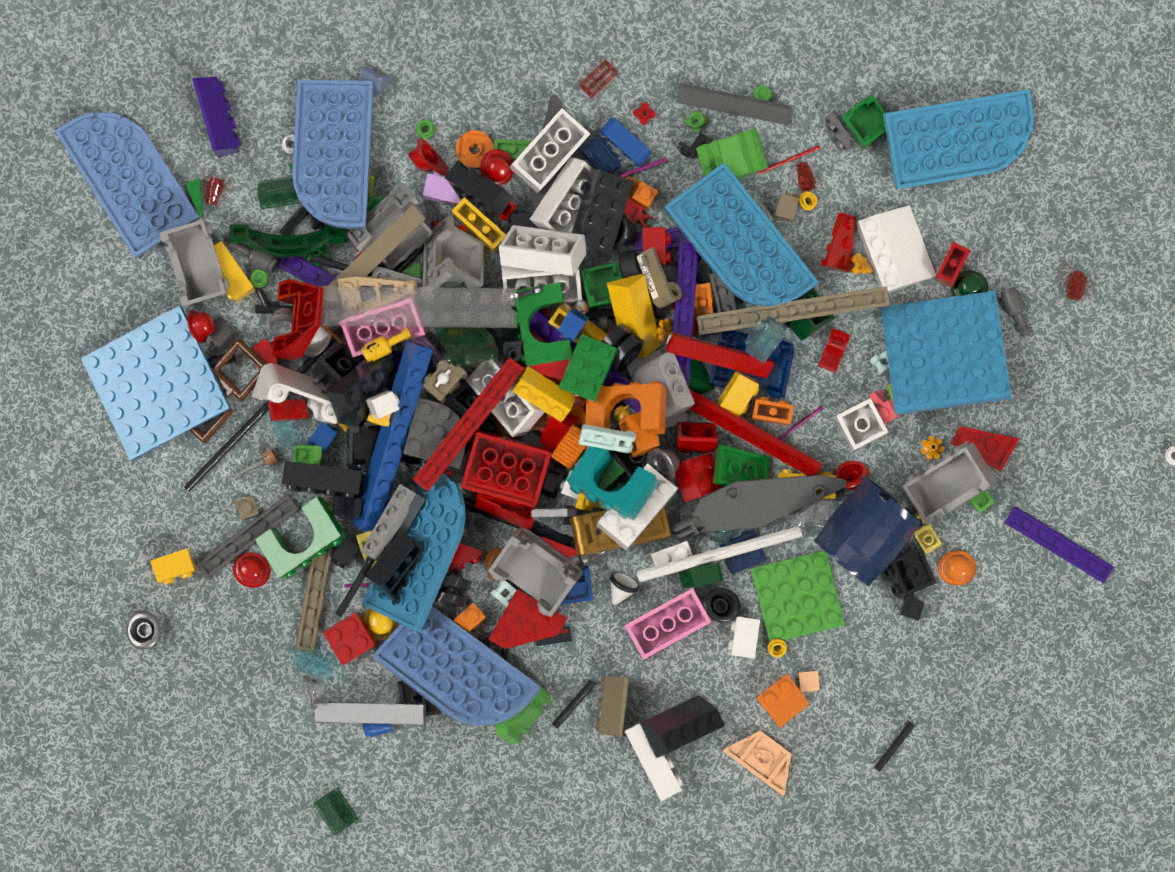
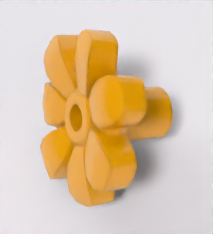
[851,253,873,275]
[656,318,673,342]
[920,436,945,460]

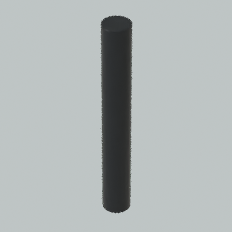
[552,680,595,729]
[874,722,915,772]

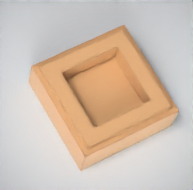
[798,671,820,692]

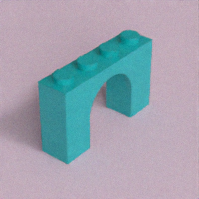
[566,446,659,521]

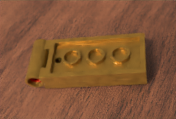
[570,507,671,556]

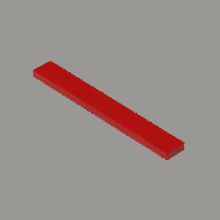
[413,357,525,491]
[689,389,822,476]

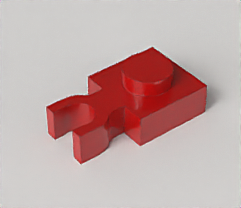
[624,198,653,228]

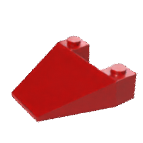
[272,279,324,361]

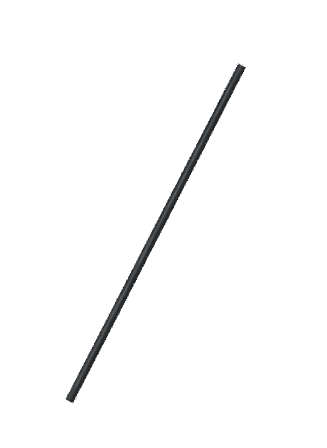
[184,242,424,492]

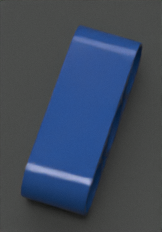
[599,117,652,167]

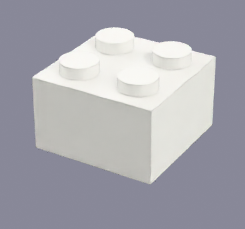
[834,398,888,452]

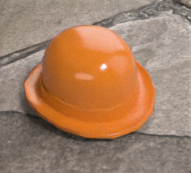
[937,550,977,585]

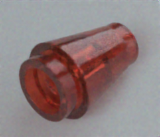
[796,162,816,192]
[206,177,225,206]

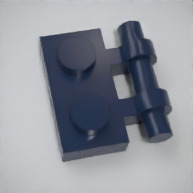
[719,529,767,575]

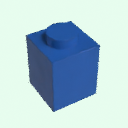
[558,308,589,341]
[307,422,337,457]

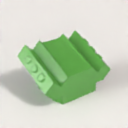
[696,129,768,179]
[496,683,551,744]

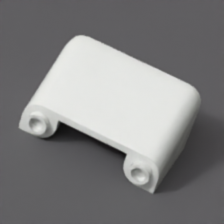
[252,363,337,424]

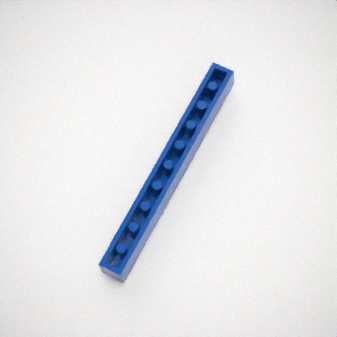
[352,341,433,532]

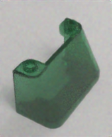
[421,282,499,367]

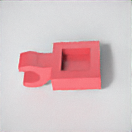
[870,390,900,424]

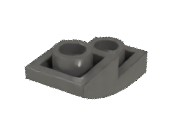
[825,112,850,152]

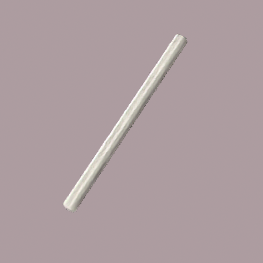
[637,526,802,582]

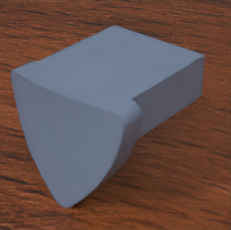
[359,66,392,96]

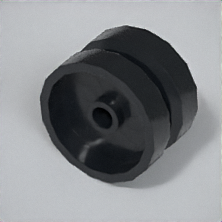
[602,323,644,373]
[434,574,472,607]

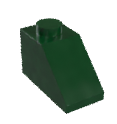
[679,562,724,588]

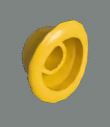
[364,608,400,641]

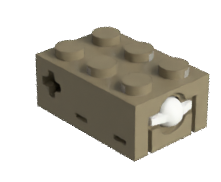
[423,357,469,404]

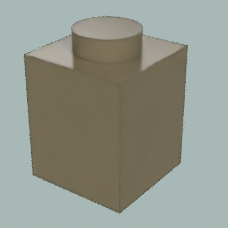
[774,192,799,223]

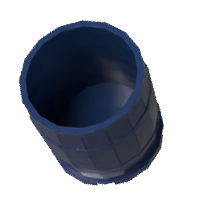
[813,475,924,586]

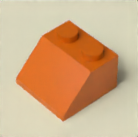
[756,674,809,728]

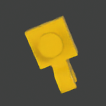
[575,493,603,511]

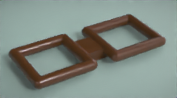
[189,339,266,443]

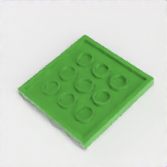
[751,551,845,642]

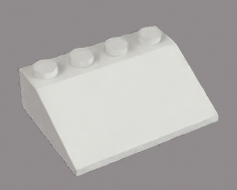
[856,205,936,293]

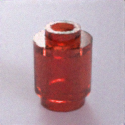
[1065,271,1088,300]

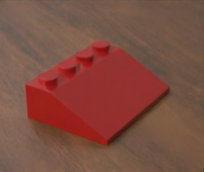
[461,429,552,508]

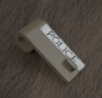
[636,247,682,308]

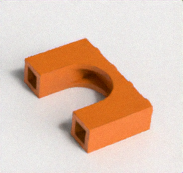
[585,381,667,435]

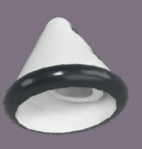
[610,572,640,605]

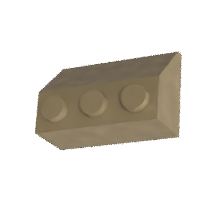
[595,676,629,737]

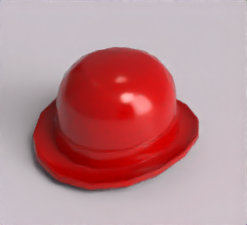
[480,149,514,186]
[187,310,215,343]
[834,460,869,491]
[232,552,271,588]

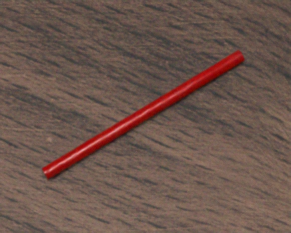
[757,145,820,175]

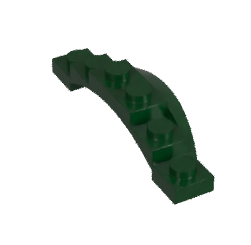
[230,224,345,257]

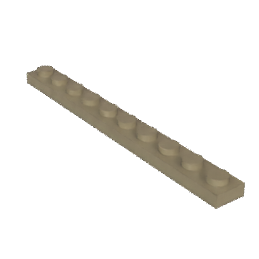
[697,286,890,335]

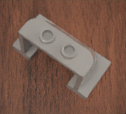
[345,183,434,270]
[423,216,484,295]
[625,350,695,430]

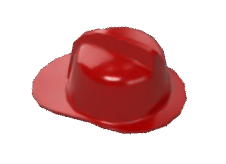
[409,138,449,176]

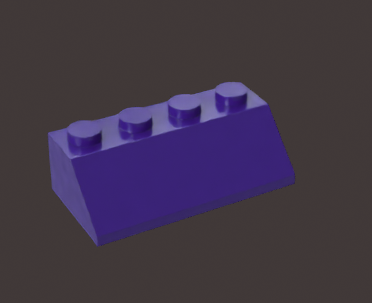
[192,77,242,158]

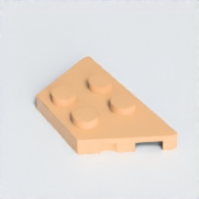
[723,731,791,796]

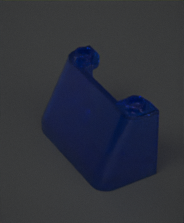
[709,330,794,398]

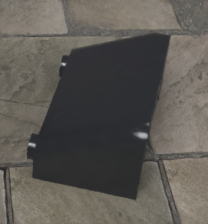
[346,415,425,471]

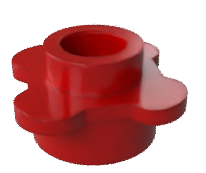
[633,102,656,125]

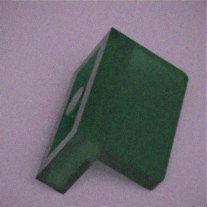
[257,176,299,210]
[313,787,359,836]

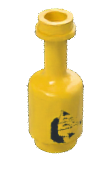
[361,327,412,362]

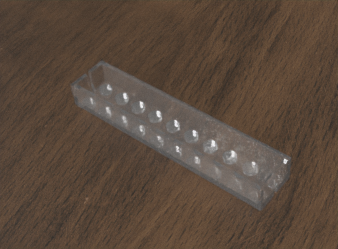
[321,286,518,329]

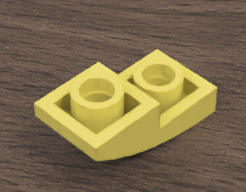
[913,512,942,555]

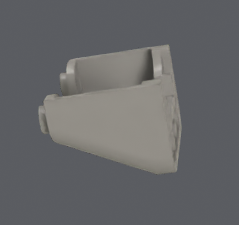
[159,219,230,307]
[488,527,583,617]

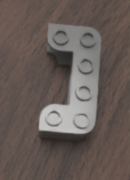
[902,441,998,525]

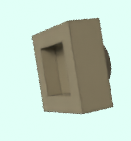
[235,496,260,520]

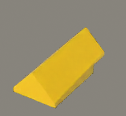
[607,273,661,358]

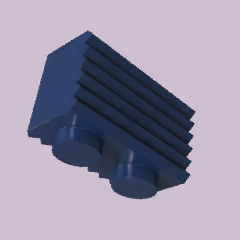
[581,135,622,174]

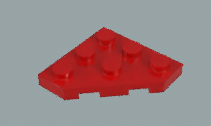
[488,589,567,649]

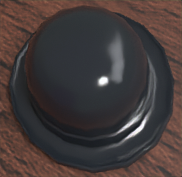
[613,214,636,250]
[703,588,741,622]

